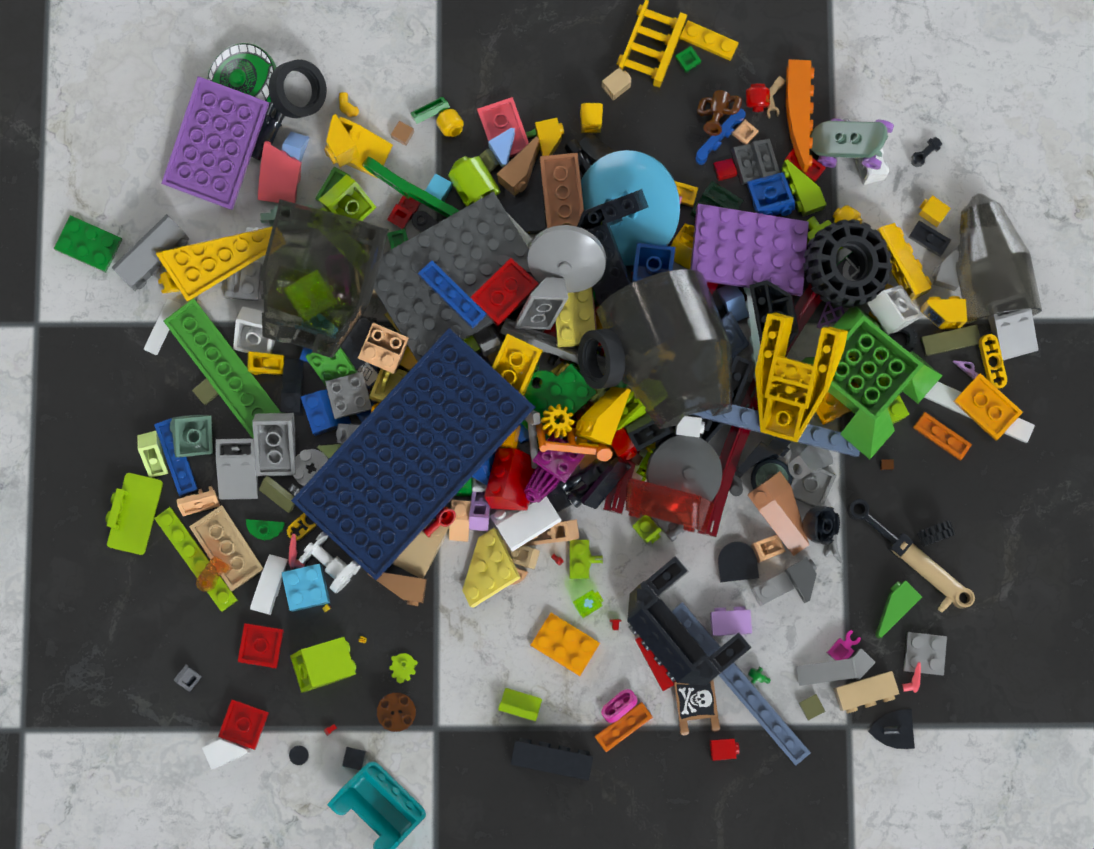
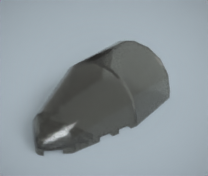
[956,193,1042,323]

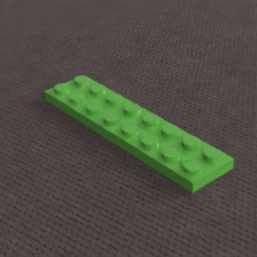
[163,298,281,439]

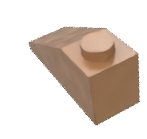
[497,137,540,196]
[368,573,427,606]

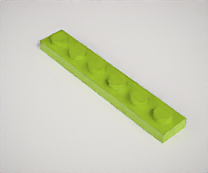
[154,507,238,612]

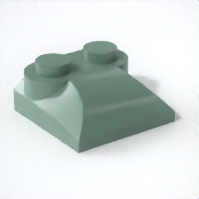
[170,415,213,457]

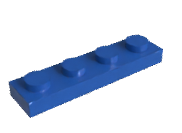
[418,261,487,329]
[154,418,198,497]

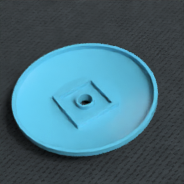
[581,150,680,266]

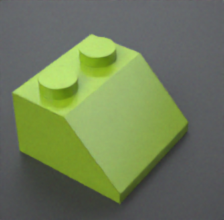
[319,174,377,232]

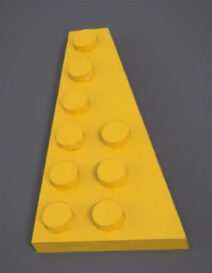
[156,226,285,302]

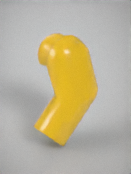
[339,92,359,117]

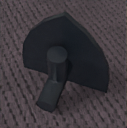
[868,709,915,749]

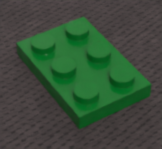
[54,215,123,273]

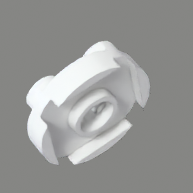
[293,449,328,486]

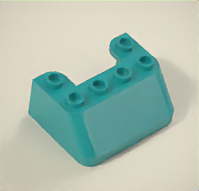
[327,762,426,849]

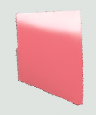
[258,141,302,205]

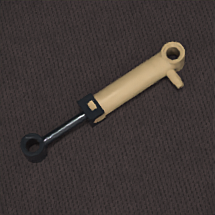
[847,499,975,613]

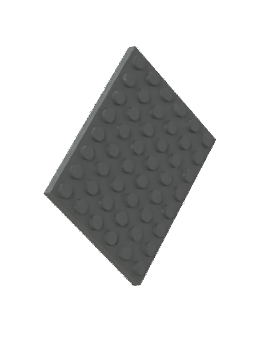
[361,192,540,362]

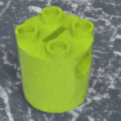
[448,156,500,207]

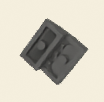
[731,139,780,185]

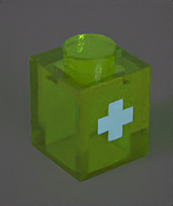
[572,589,604,619]

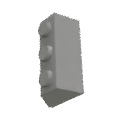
[514,277,568,329]

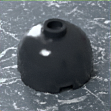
[803,506,840,545]

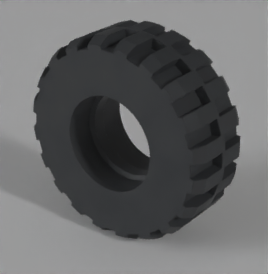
[803,219,892,308]

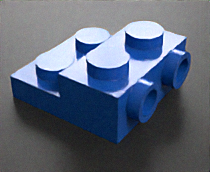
[747,172,795,216]

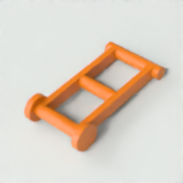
[536,423,612,461]

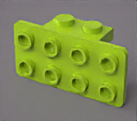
[106,473,163,555]

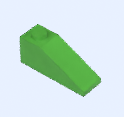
[875,580,922,638]

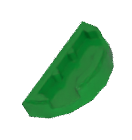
[246,519,285,540]

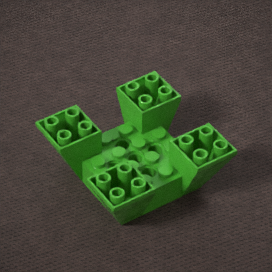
[802,306,943,459]

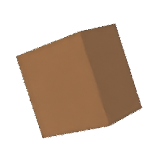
[391,121,414,146]

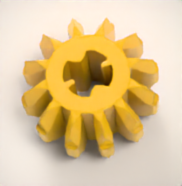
[541,404,574,438]

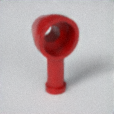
[423,506,456,538]

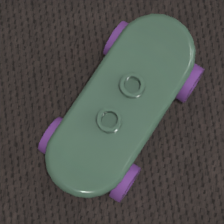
[810,118,894,170]

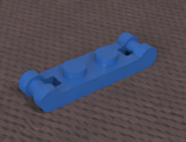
[695,109,745,165]

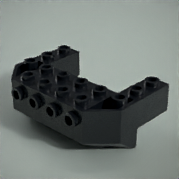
[577,189,683,320]
[627,556,752,686]

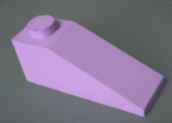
[469,491,491,531]

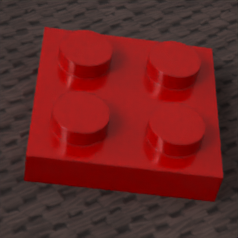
[238,623,284,668]
[218,699,269,750]

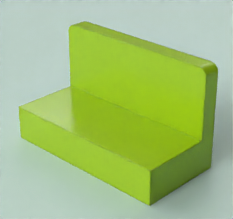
[498,688,542,721]

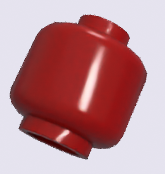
[746,84,770,112]

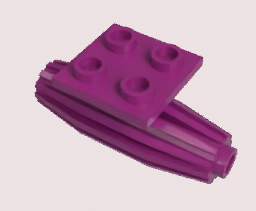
[524,433,585,503]

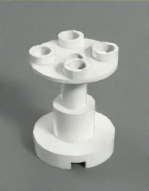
[299,531,361,593]

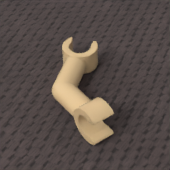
[767,76,786,119]

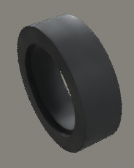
[268,59,327,118]
[578,329,625,389]

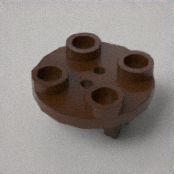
[377,693,416,732]

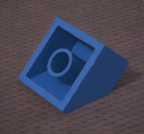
[632,243,675,288]
[301,390,351,436]

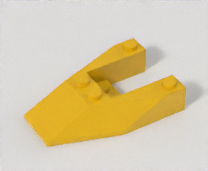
[755,313,848,442]

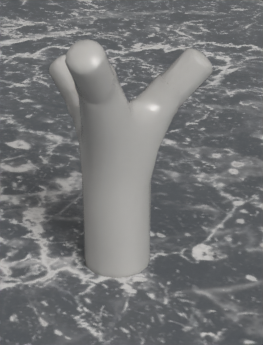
[824,535,843,563]

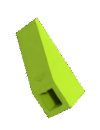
[781,159,827,217]

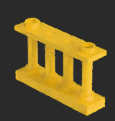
[616,0,687,88]

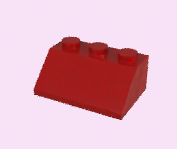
[484,448,535,511]

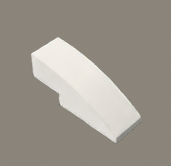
[250,554,288,615]

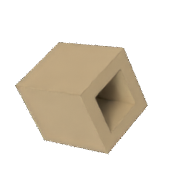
[601,67,631,101]

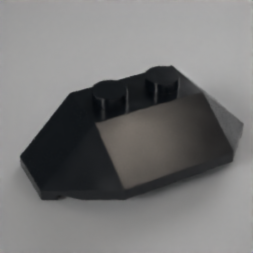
[749,280,799,348]

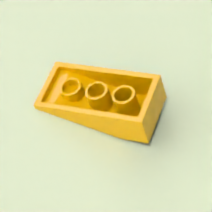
[492,334,543,396]

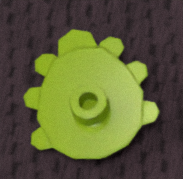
[389,653,418,683]

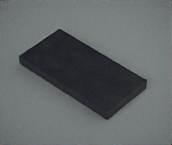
[505,163,546,235]

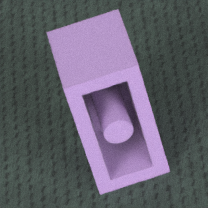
[710,606,752,636]

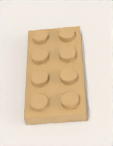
[189,505,264,591]

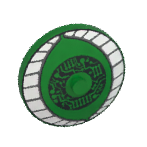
[207,43,277,102]

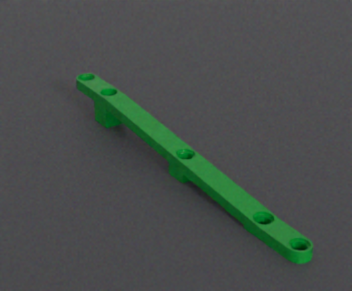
[362,157,622,320]

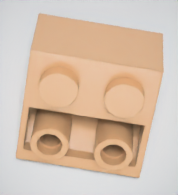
[358,323,409,374]

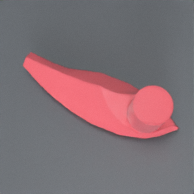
[289,533,305,569]
[902,662,921,693]

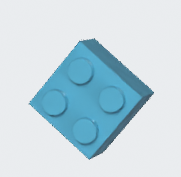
[281,563,330,612]

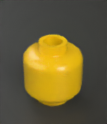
[436,109,464,137]
[833,205,862,224]

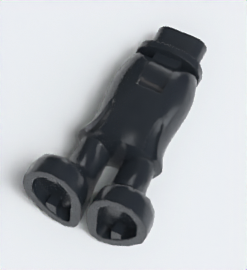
[251,101,285,161]
[559,451,621,508]

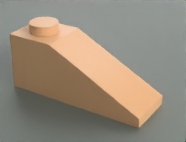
[523,519,579,546]

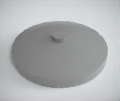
[528,225,606,293]

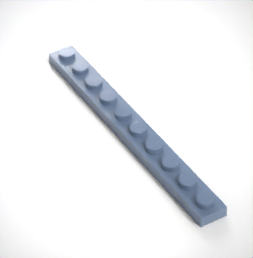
[678,392,860,457]
[672,602,811,765]

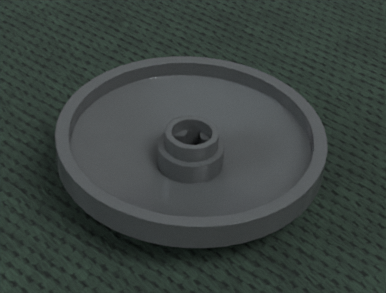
[646,435,722,513]

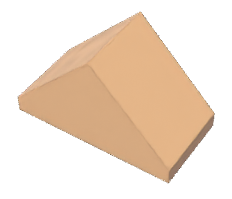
[751,535,786,563]

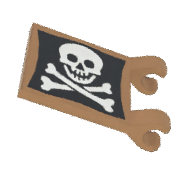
[674,680,720,735]

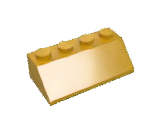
[877,223,932,301]

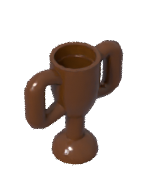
[697,90,742,136]

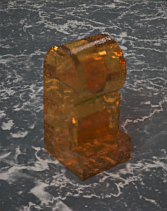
[196,556,233,592]

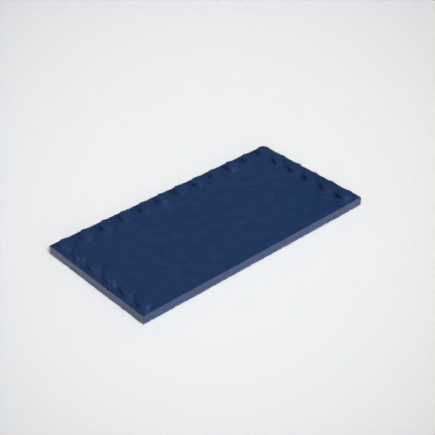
[291,328,536,580]

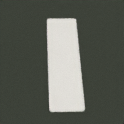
[144,299,181,355]

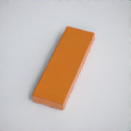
[913,411,972,461]
[594,701,653,752]

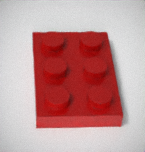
[470,258,539,325]

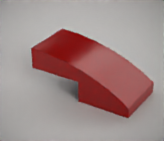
[387,196,421,229]

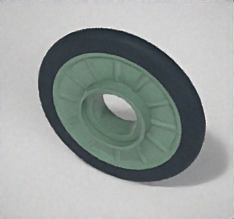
[751,459,793,489]

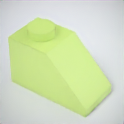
[137,431,168,478]

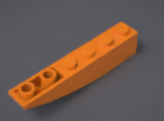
[786,59,814,172]

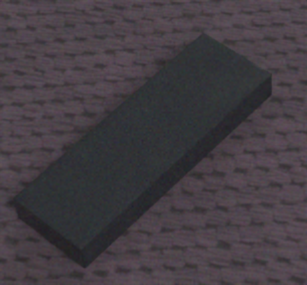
[580,457,632,509]

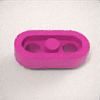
[601,689,637,723]

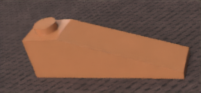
[748,471,810,556]

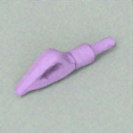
[953,361,978,380]

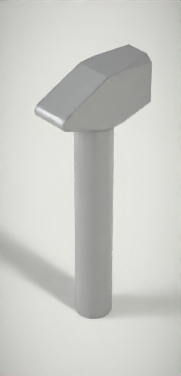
[525,410,541,469]

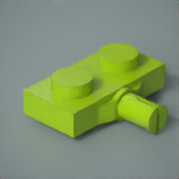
[570,540,603,579]

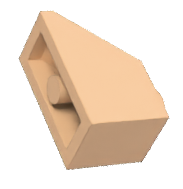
[449,500,471,542]

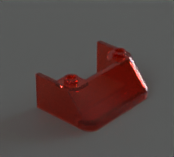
[625,478,714,533]

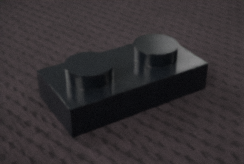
[908,220,951,257]

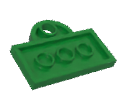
[522,364,598,441]

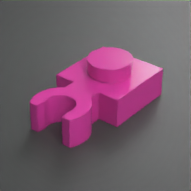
[826,630,861,661]

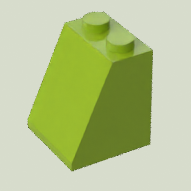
[290,637,356,693]

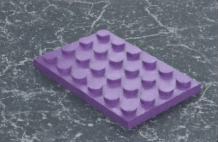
[161,76,270,210]
[689,204,809,296]

